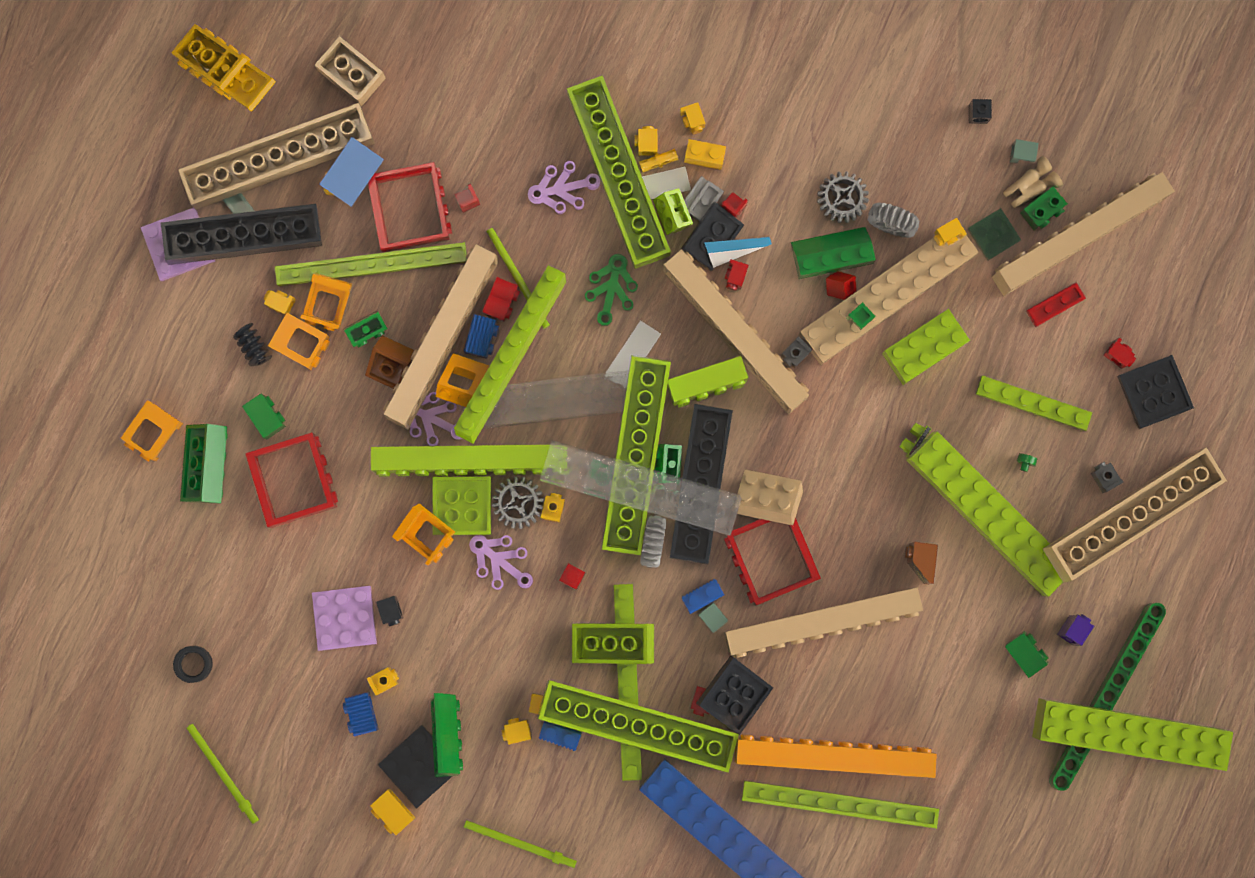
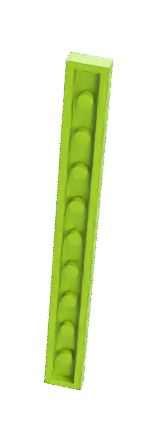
[275,242,468,286]
[614,584,642,781]
[742,780,939,829]

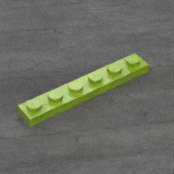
[976,375,1093,431]

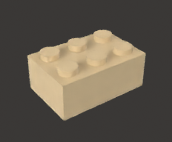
[315,36,386,107]
[734,470,803,525]

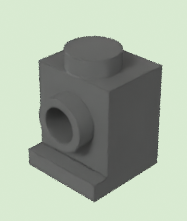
[781,336,813,368]
[1091,462,1124,493]

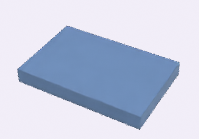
[319,137,384,207]

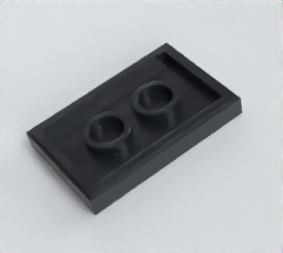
[681,202,744,271]

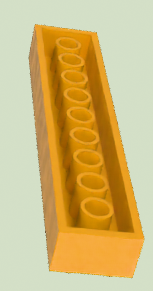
[735,734,937,778]

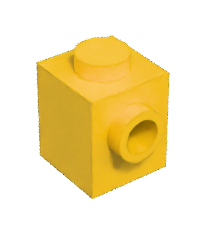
[635,126,658,156]
[501,717,532,745]

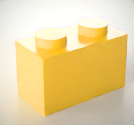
[684,139,726,170]
[370,789,416,835]

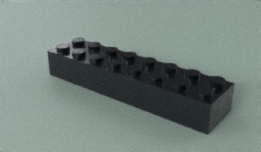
[161,204,322,265]
[669,404,733,565]

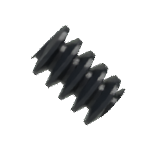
[233,323,272,366]

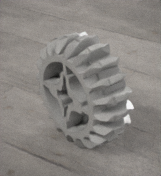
[817,171,869,223]
[867,203,920,238]
[492,477,544,529]
[640,515,666,568]

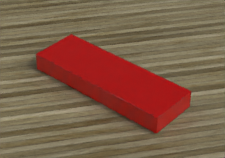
[1026,282,1086,328]

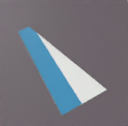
[705,237,772,268]

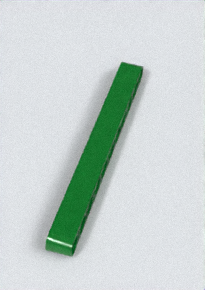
[1049,603,1166,791]

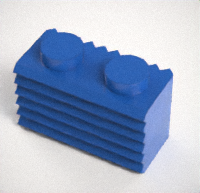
[464,314,499,359]
[681,579,724,614]
[343,692,379,736]
[539,721,582,751]

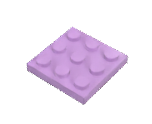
[141,207,215,281]
[312,586,377,651]

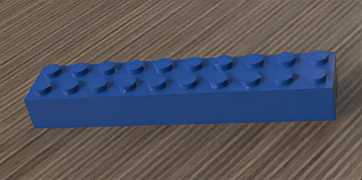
[639,758,804,878]

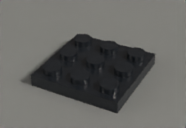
[1117,355,1194,429]
[696,655,773,735]
[378,725,452,809]

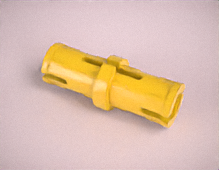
[639,148,679,173]

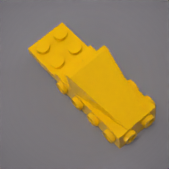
[171,24,276,112]

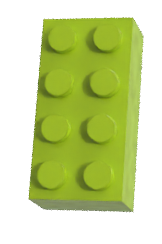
[882,309,970,385]
[667,356,748,408]
[572,623,654,664]

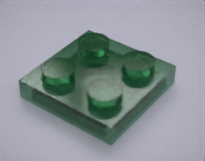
[968,208,1021,261]

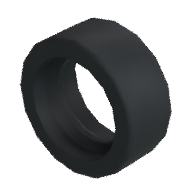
[173,646,213,683]

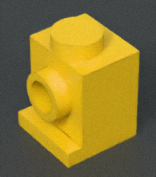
[680,102,706,134]
[934,218,967,246]
[264,290,296,315]
[541,493,565,523]
[367,667,399,696]

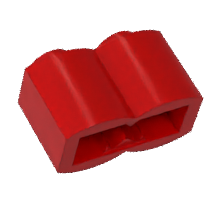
[482,277,521,322]

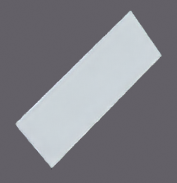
[642,167,691,199]
[604,320,661,389]

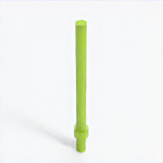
[486,228,550,329]
[186,724,259,824]
[464,820,577,868]

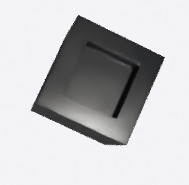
[969,99,992,124]
[376,596,404,627]

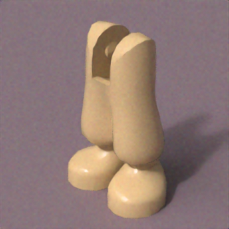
[1003,156,1063,208]

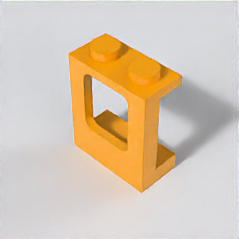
[301,273,352,331]
[268,313,330,370]
[435,353,489,407]
[121,400,183,462]
[392,503,455,565]

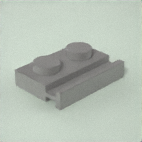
[684,176,724,222]

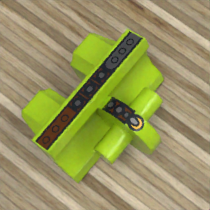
[899,423,931,457]

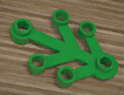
[585,254,638,326]

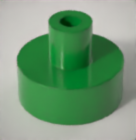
[1017,453,1038,472]

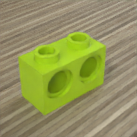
[653,188,693,235]

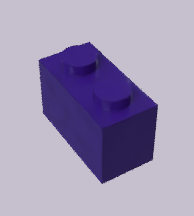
[1057,614,1095,646]

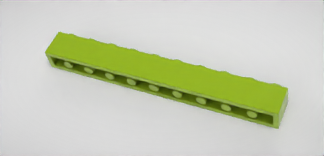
[454,265,566,444]

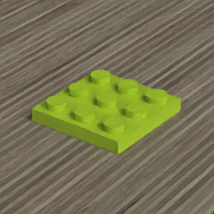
[433,476,491,535]

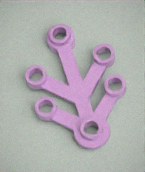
[528,161,600,214]
[410,392,462,446]
[469,535,533,590]

